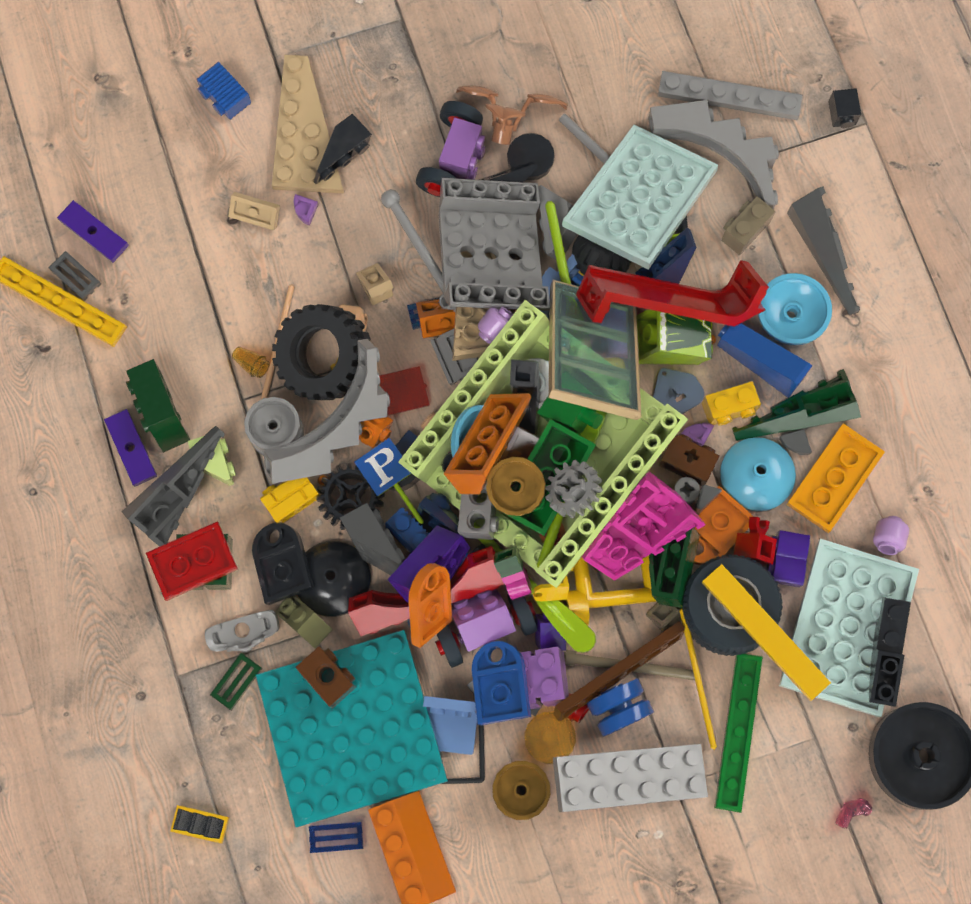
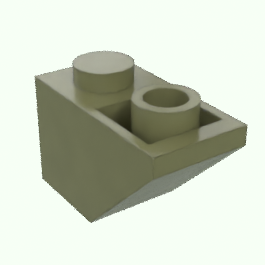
[275,596,333,648]

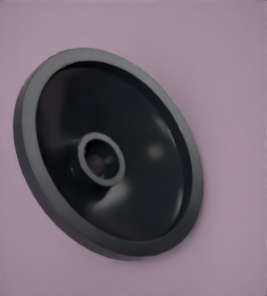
[298,541,371,617]

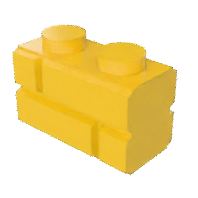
[260,477,319,523]

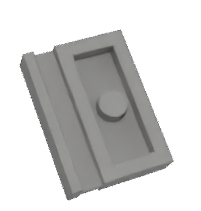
[430,329,478,385]

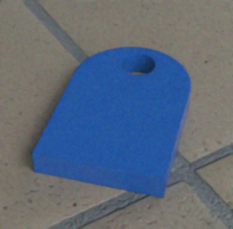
[472,641,531,725]

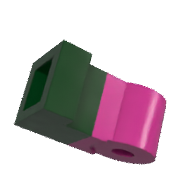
[494,546,532,600]

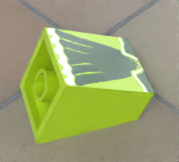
[637,309,713,365]

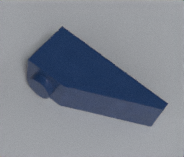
[635,228,697,284]

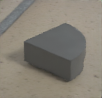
[779,429,812,455]

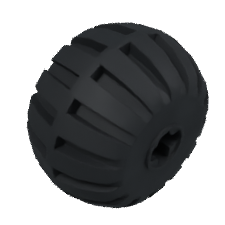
[572,235,632,275]

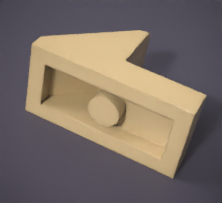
[356,263,393,305]

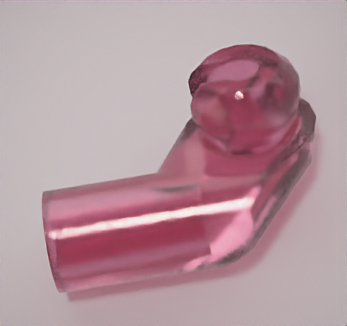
[835,798,872,829]

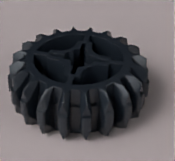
[316,463,385,530]

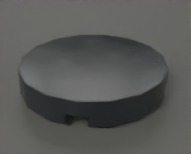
[507,133,555,181]

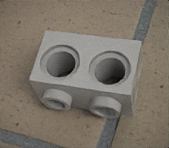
[458,482,499,540]

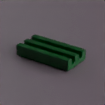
[210,653,263,711]

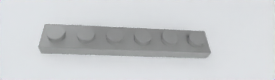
[658,71,803,120]

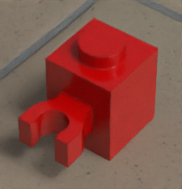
[733,517,777,564]

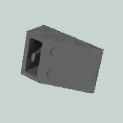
[340,503,405,575]

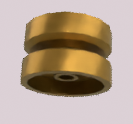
[486,457,546,516]
[492,761,551,820]

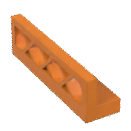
[416,298,517,338]

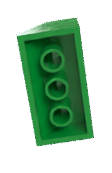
[500,419,596,536]

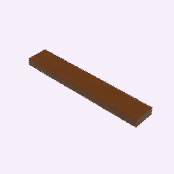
[553,621,685,721]

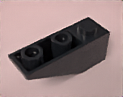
[313,113,372,184]

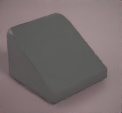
[695,485,722,515]

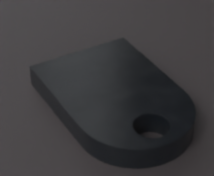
[252,523,314,605]

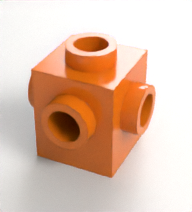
[359,416,394,448]

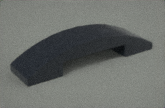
[510,359,539,435]

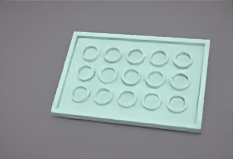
[562,125,718,270]
[779,539,919,717]

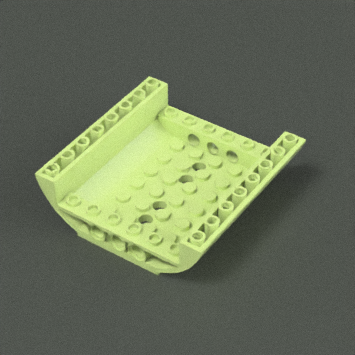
[398,300,688,588]

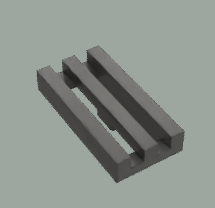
[48,251,101,301]

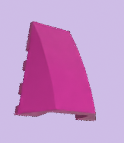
[582,471,705,581]

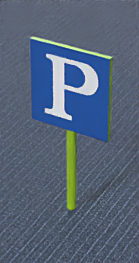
[354,438,424,524]

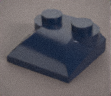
[415,493,460,535]

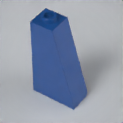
[717,323,813,398]

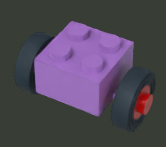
[416,101,485,197]
[435,589,537,668]

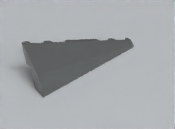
[787,186,860,315]
[121,426,225,547]

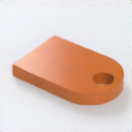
[694,486,754,565]
[409,563,452,648]

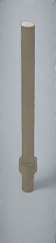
[564,650,695,680]

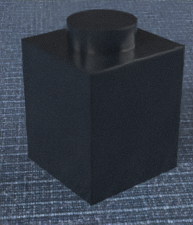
[828,88,862,129]

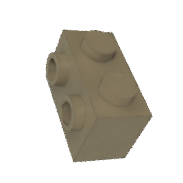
[721,196,776,256]

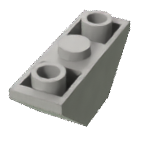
[538,185,577,260]

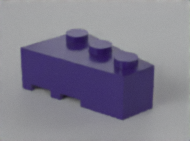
[387,526,470,603]

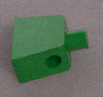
[537,372,603,434]

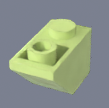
[188,436,236,486]

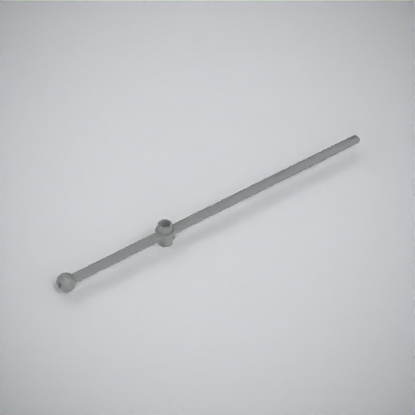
[381,189,456,312]

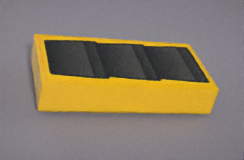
[170,805,229,844]

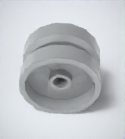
[244,397,304,456]

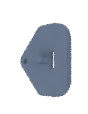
[653,368,704,414]

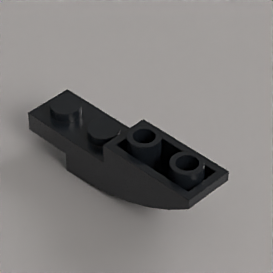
[869,597,911,707]

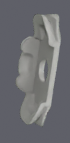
[205,610,279,652]

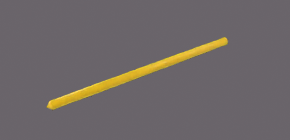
[679,608,717,750]

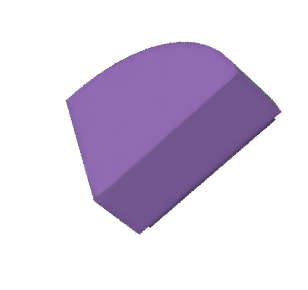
[294,194,318,226]
[681,423,714,447]

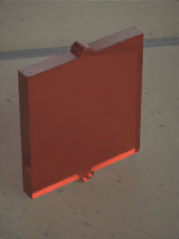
[379,366,430,416]

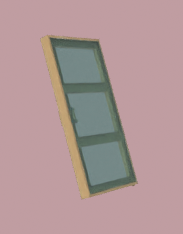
[548,280,642,420]

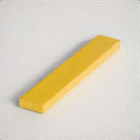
[0,256,127,347]
[702,564,831,701]

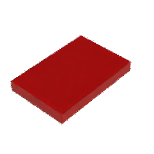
[146,521,238,601]

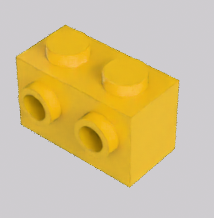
[701,381,761,426]

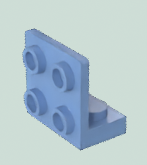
[423,696,477,755]

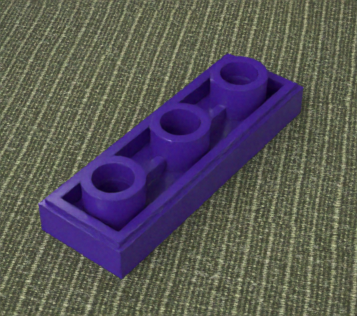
[57,200,129,263]
[104,409,158,487]

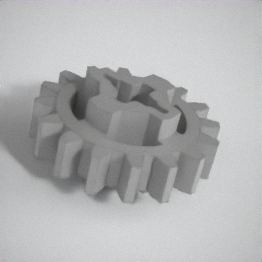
[545,460,603,518]

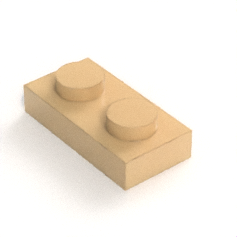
[228,192,280,230]

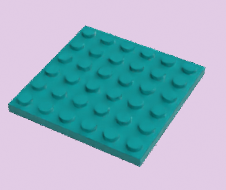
[256,630,448,828]

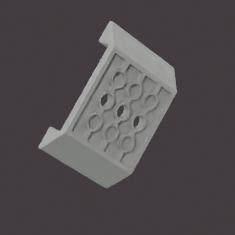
[438,178,550,311]

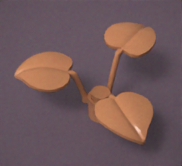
[456,86,568,145]

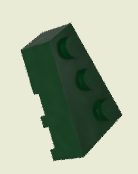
[126,359,190,453]
[649,528,700,608]

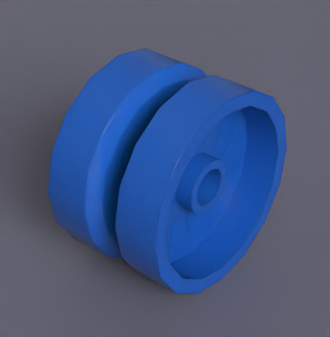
[587,679,655,737]

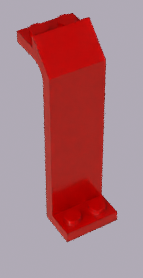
[576,260,769,327]

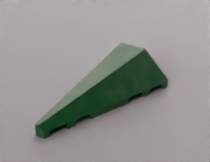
[732,369,862,441]

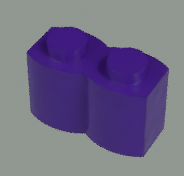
[766,530,810,588]

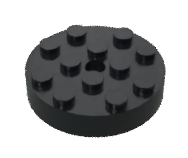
[868,702,971,810]

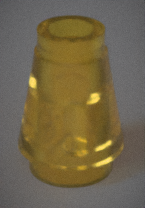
[232,346,270,378]

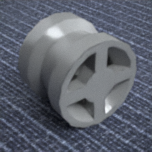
[673,477,700,505]

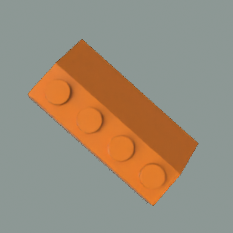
[444,393,531,495]
[368,791,456,904]

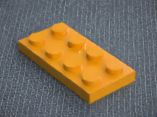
[786,423,885,533]

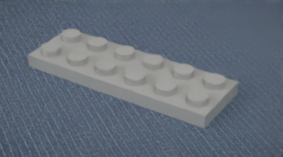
[553,744,708,812]

